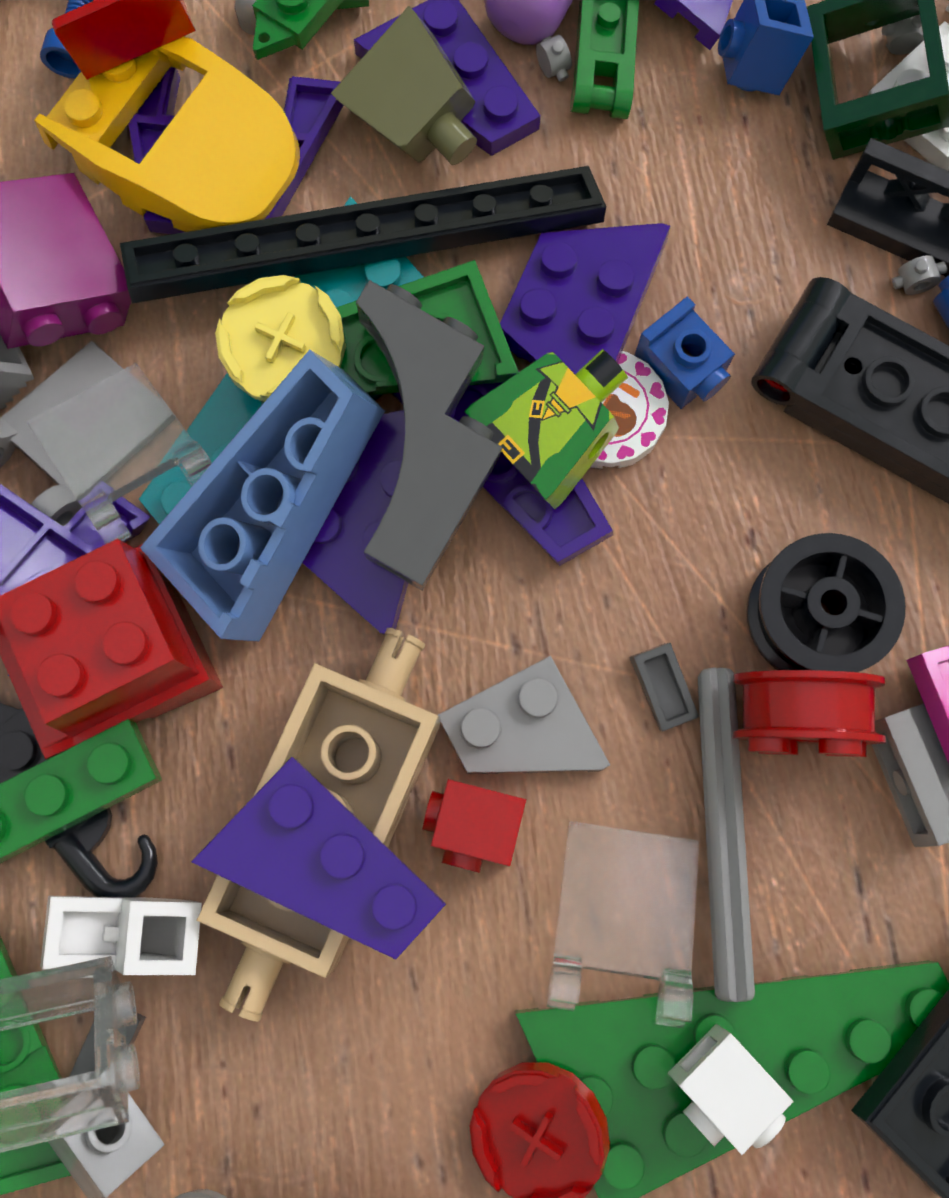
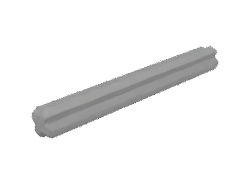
[698,667,755,1002]

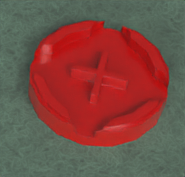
[469,1062,610,1198]

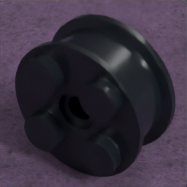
[747,533,906,672]

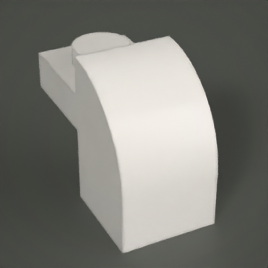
[40,896,202,975]

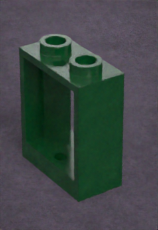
[807,0,949,160]

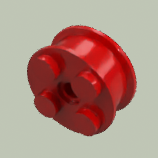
[733,670,886,757]

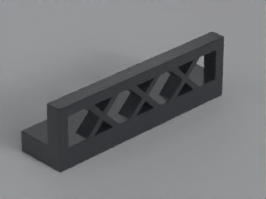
[827,138,949,277]

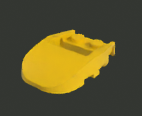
[34,36,300,232]

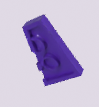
[354,0,541,156]
[191,757,446,960]

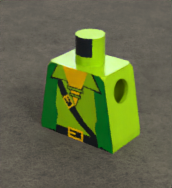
[464,349,628,509]

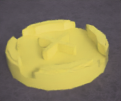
[215,275,346,402]

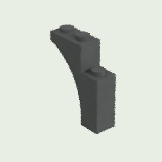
[356,280,503,591]

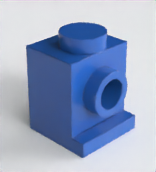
[634,296,735,409]

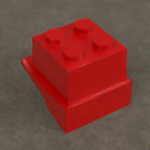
[0,538,223,759]

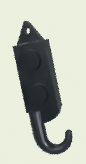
[0,703,158,897]

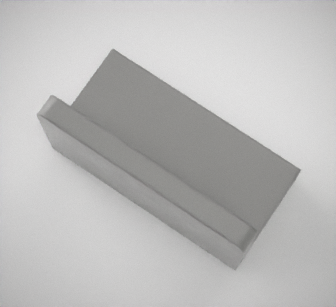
[871,704,949,847]

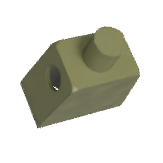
[331,6,477,165]

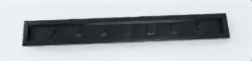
[120,166,607,304]

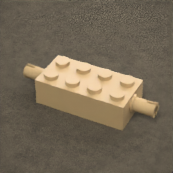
[196,628,441,1022]

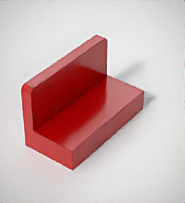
[52,0,196,80]

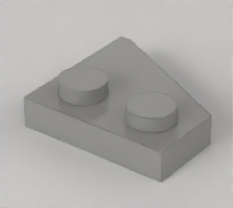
[438,656,610,774]

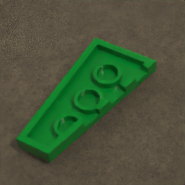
[260,260,519,404]

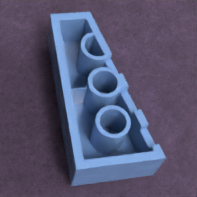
[140,350,385,642]

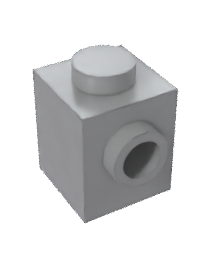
[39,1074,165,1198]

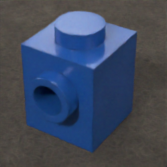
[718,0,814,95]

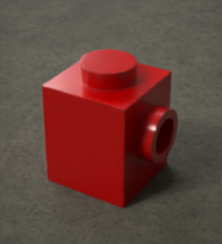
[422,779,527,873]

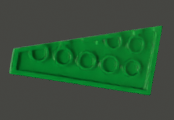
[515,960,949,1198]

